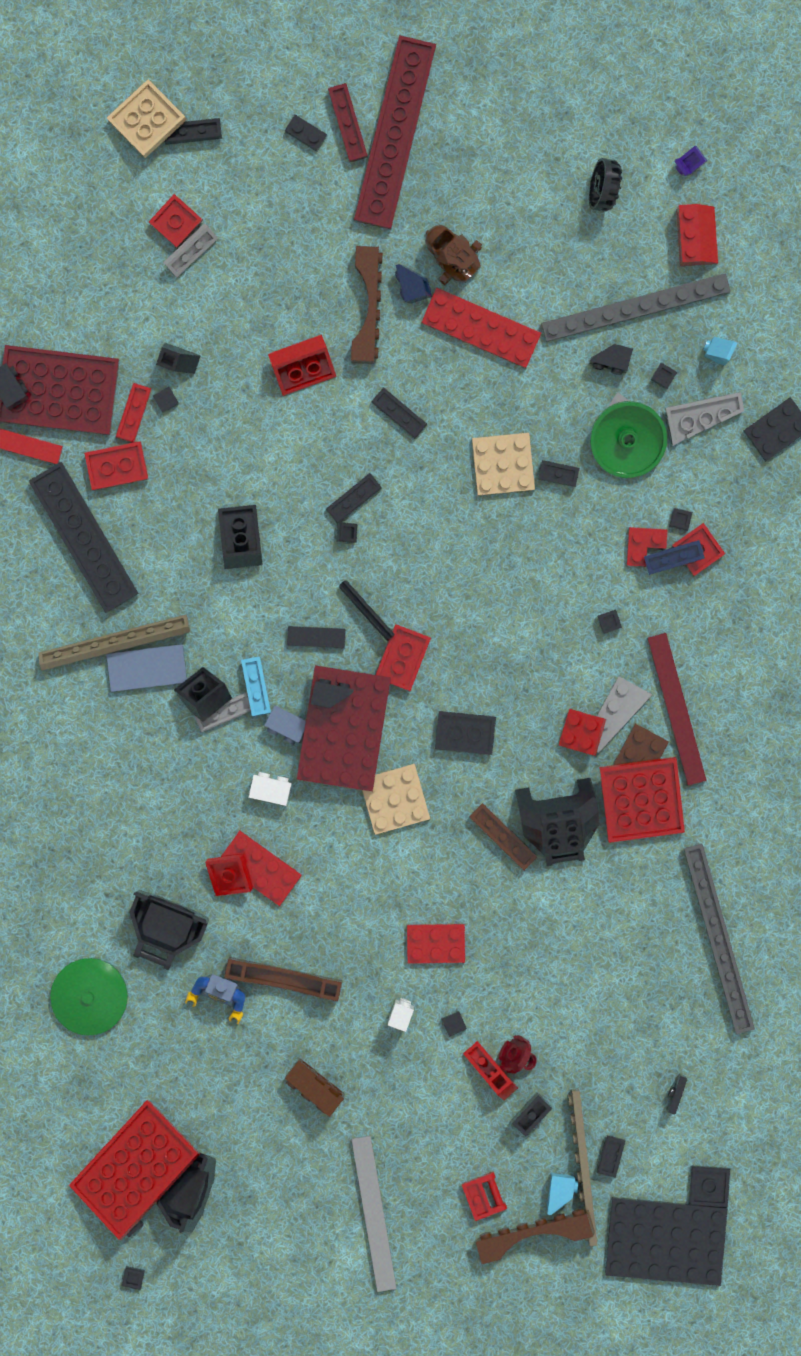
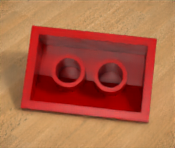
[676,204,718,266]
[268,334,337,396]

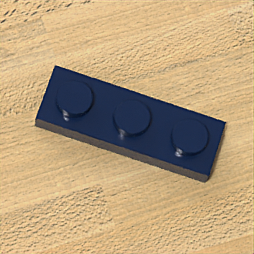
[644,540,705,575]

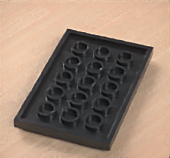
[605,1197,728,1286]

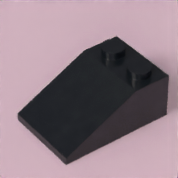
[218,505,263,569]

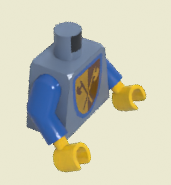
[185,974,245,1024]

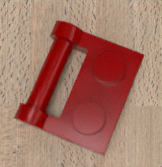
[461,1172,507,1221]

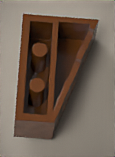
[285,1058,345,1117]

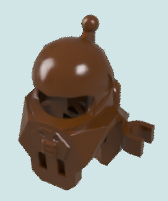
[425,224,482,286]

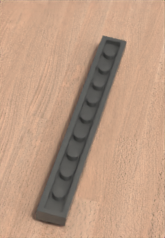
[541,273,731,342]
[683,843,755,1034]

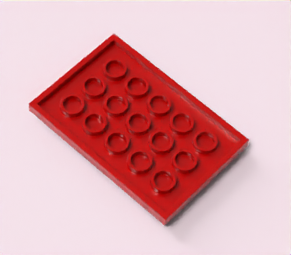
[69,1100,200,1240]

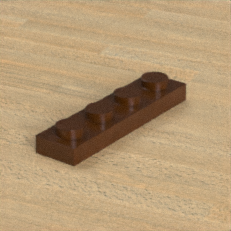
[469,803,537,870]

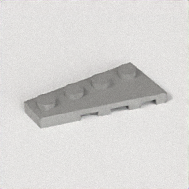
[665,392,744,445]
[597,676,652,753]

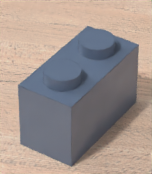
[264,705,306,745]

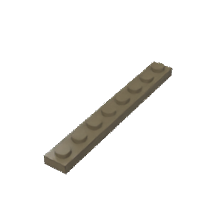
[38,614,190,670]
[568,1088,597,1246]

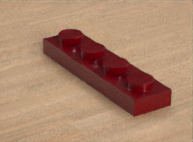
[328,83,368,162]

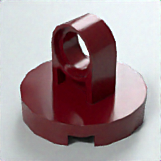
[499,1035,537,1074]

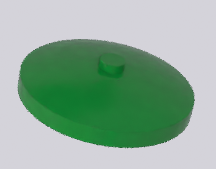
[590,401,667,478]
[50,958,128,1036]

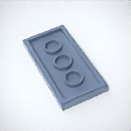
[106,644,187,692]

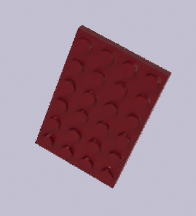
[0,345,120,435]
[296,665,391,792]

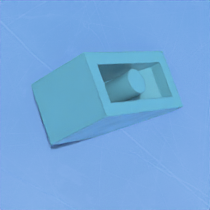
[703,337,737,366]
[547,1173,578,1215]

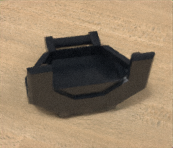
[515,778,600,866]
[129,890,209,971]
[156,1152,216,1234]

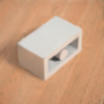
[249,772,292,806]
[388,998,414,1032]

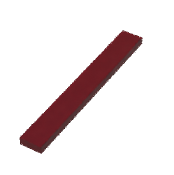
[647,633,707,786]

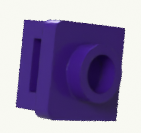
[674,146,707,176]

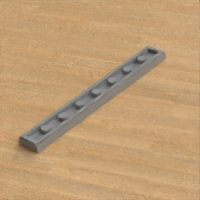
[352,1135,396,1292]

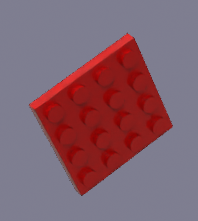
[599,757,685,843]

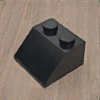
[174,667,232,722]

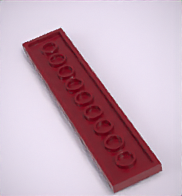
[354,35,436,230]

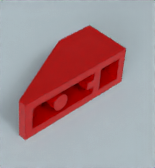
[463,1041,518,1101]

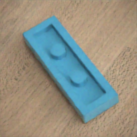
[241,656,271,717]

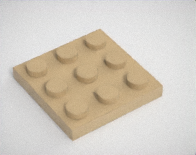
[107,79,187,158]
[472,433,535,496]
[362,764,430,835]

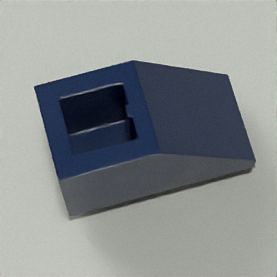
[395,264,432,303]

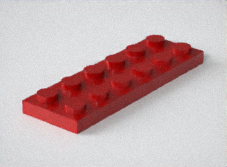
[421,287,541,369]

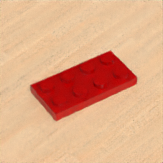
[221,830,302,906]

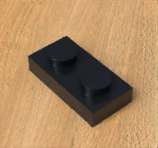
[285,115,327,152]
[538,460,580,487]

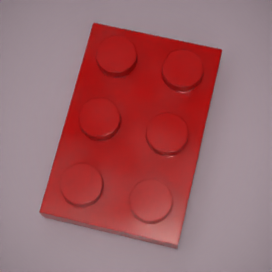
[84,441,149,491]
[376,624,431,691]
[407,924,465,964]

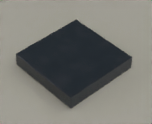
[689,1165,730,1207]

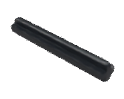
[339,580,395,641]

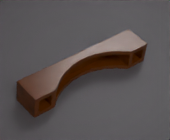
[351,246,383,364]
[224,957,343,1001]
[476,1209,595,1264]

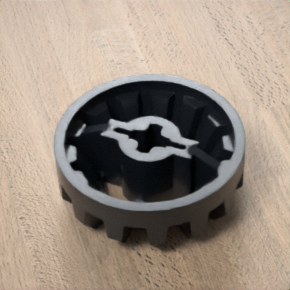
[589,158,622,212]

